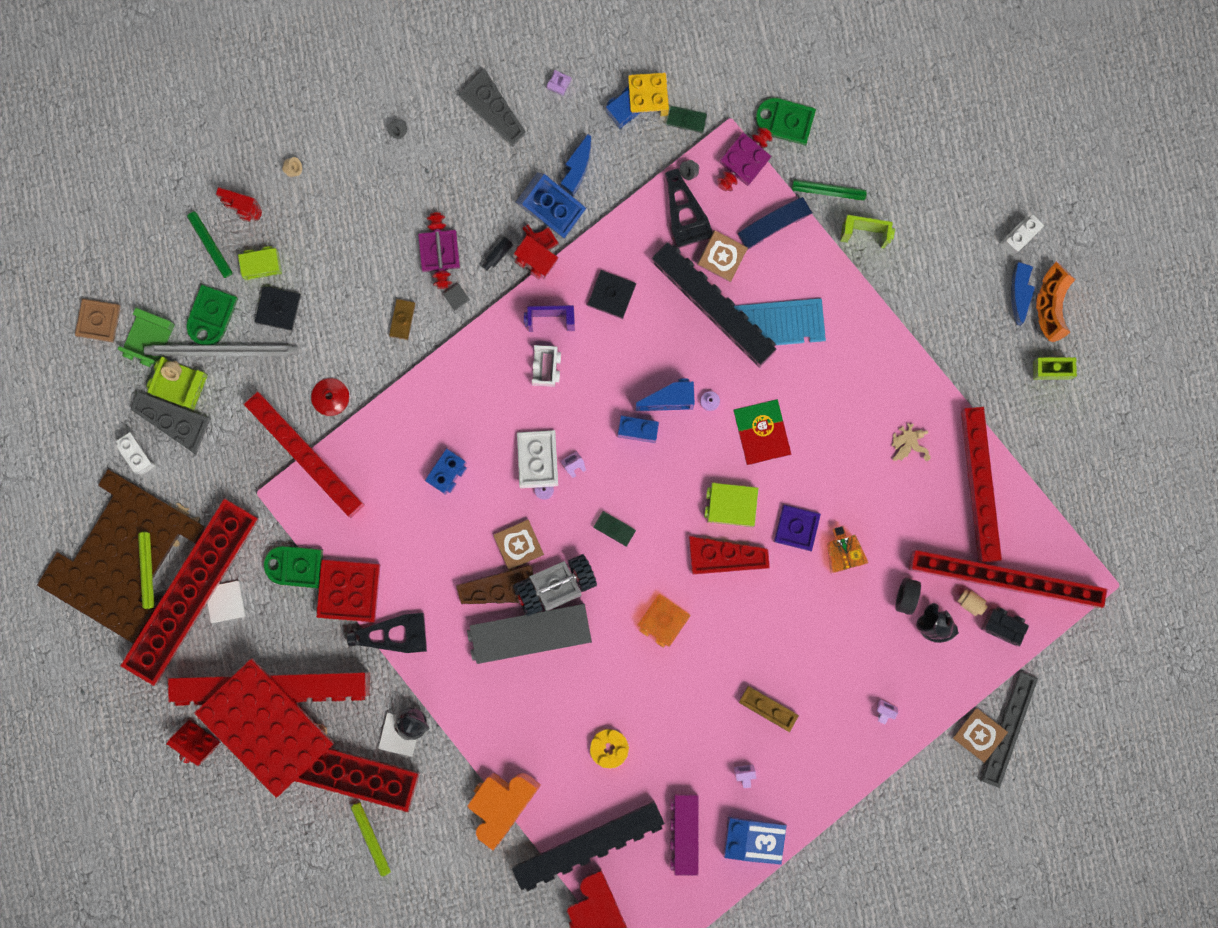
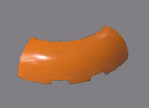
[1036,262,1076,342]

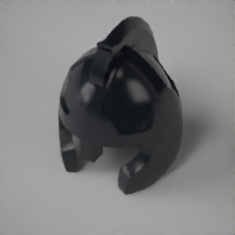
[916,603,959,643]
[395,707,430,740]

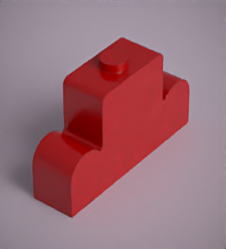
[567,869,627,928]

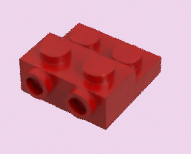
[216,187,262,222]

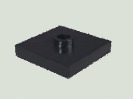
[587,270,636,319]
[255,286,301,331]

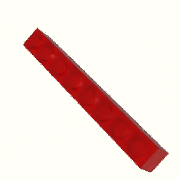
[243,391,365,518]
[961,407,1002,563]

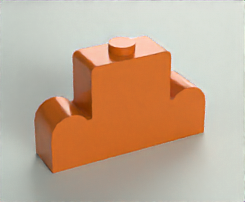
[468,773,541,850]

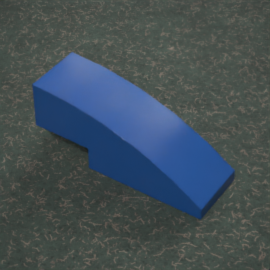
[561,134,591,196]
[1011,262,1035,326]

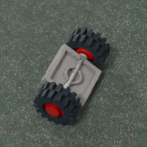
[513,554,597,617]

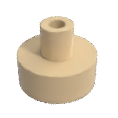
[282,157,302,177]
[161,361,182,381]

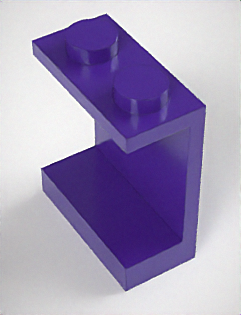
[524,305,575,332]

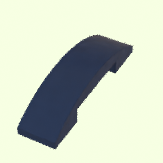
[738,197,812,250]

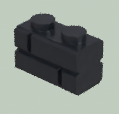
[981,607,1029,647]

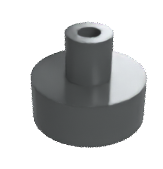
[387,119,407,139]
[680,160,699,180]

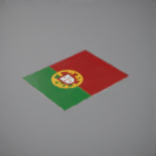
[734,399,792,465]

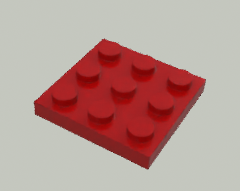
[316,560,381,623]

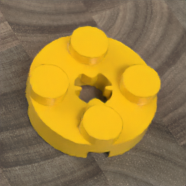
[590,729,629,769]

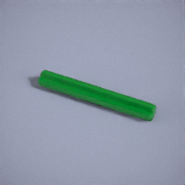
[792,180,867,201]
[187,211,233,278]

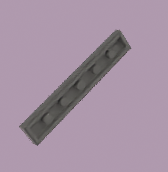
[980,671,1038,788]

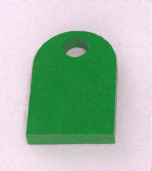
[756,98,816,146]
[187,285,238,345]
[264,546,323,588]

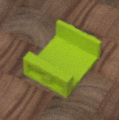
[840,215,895,249]
[147,357,208,411]

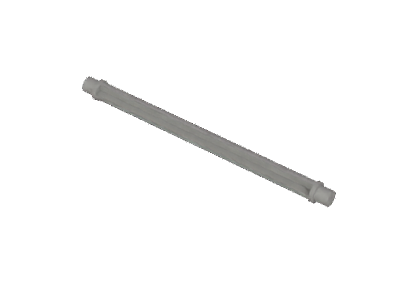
[144,345,299,356]

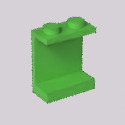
[117,308,175,367]

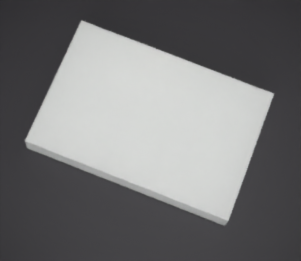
[517,430,558,488]

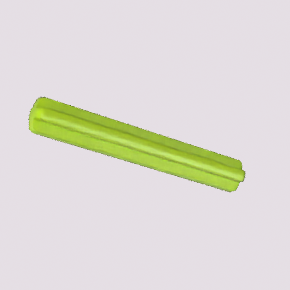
[138,532,154,609]
[351,802,391,877]

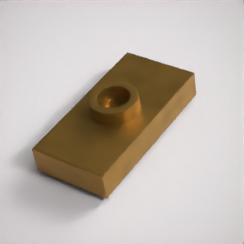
[389,299,416,340]

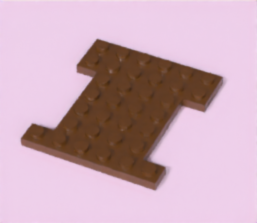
[37,470,206,644]

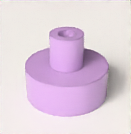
[700,391,720,411]
[535,487,554,500]

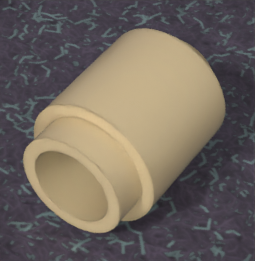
[957,589,988,616]

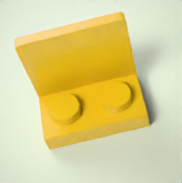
[628,73,669,116]

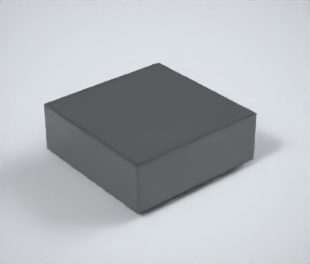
[443,284,470,311]

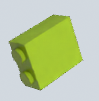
[704,483,758,527]

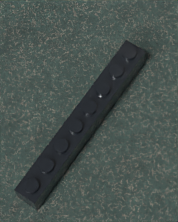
[651,242,777,368]
[512,801,665,892]

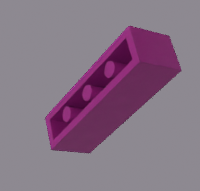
[670,794,699,876]

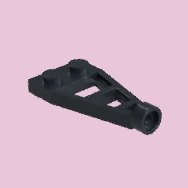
[665,169,713,248]
[347,613,427,653]

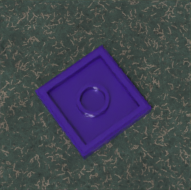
[774,505,821,552]

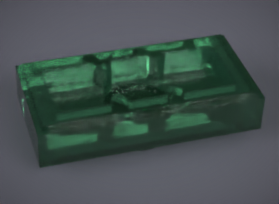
[667,106,707,133]
[593,511,636,547]

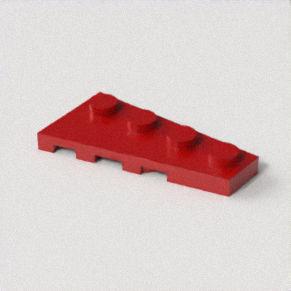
[689,536,770,575]

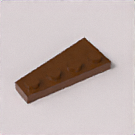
[456,565,541,604]

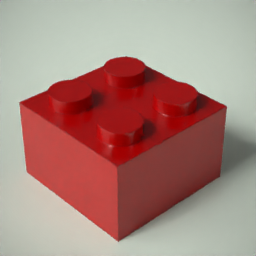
[513,235,559,280]

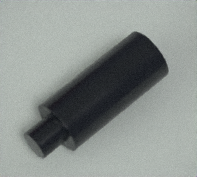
[481,236,514,271]

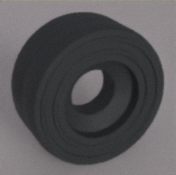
[895,578,921,615]

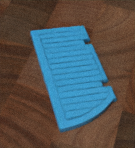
[734,298,826,345]

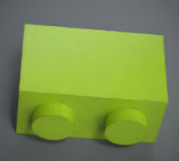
[238,246,282,281]
[1033,357,1077,380]

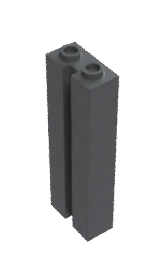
[467,604,592,664]

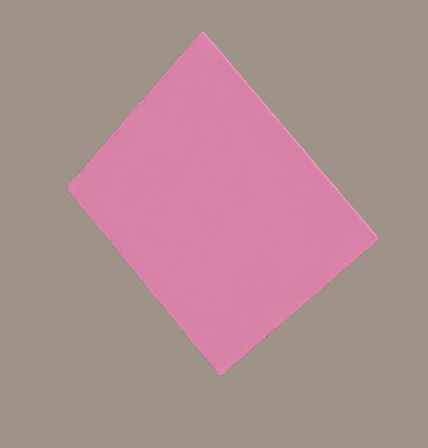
[257,118,1119,928]

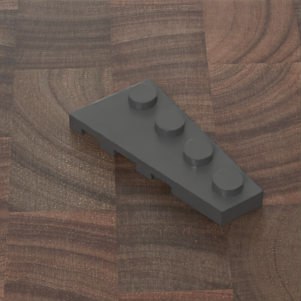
[458,68,526,147]
[131,392,210,454]

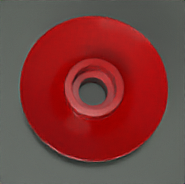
[311,378,349,416]

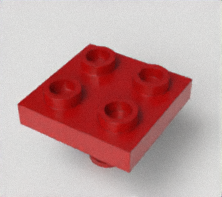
[167,720,220,767]

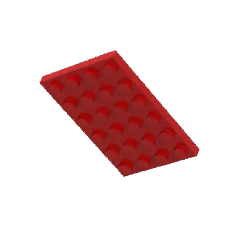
[194,658,334,798]

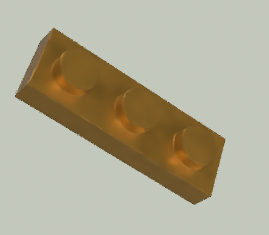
[738,686,799,732]

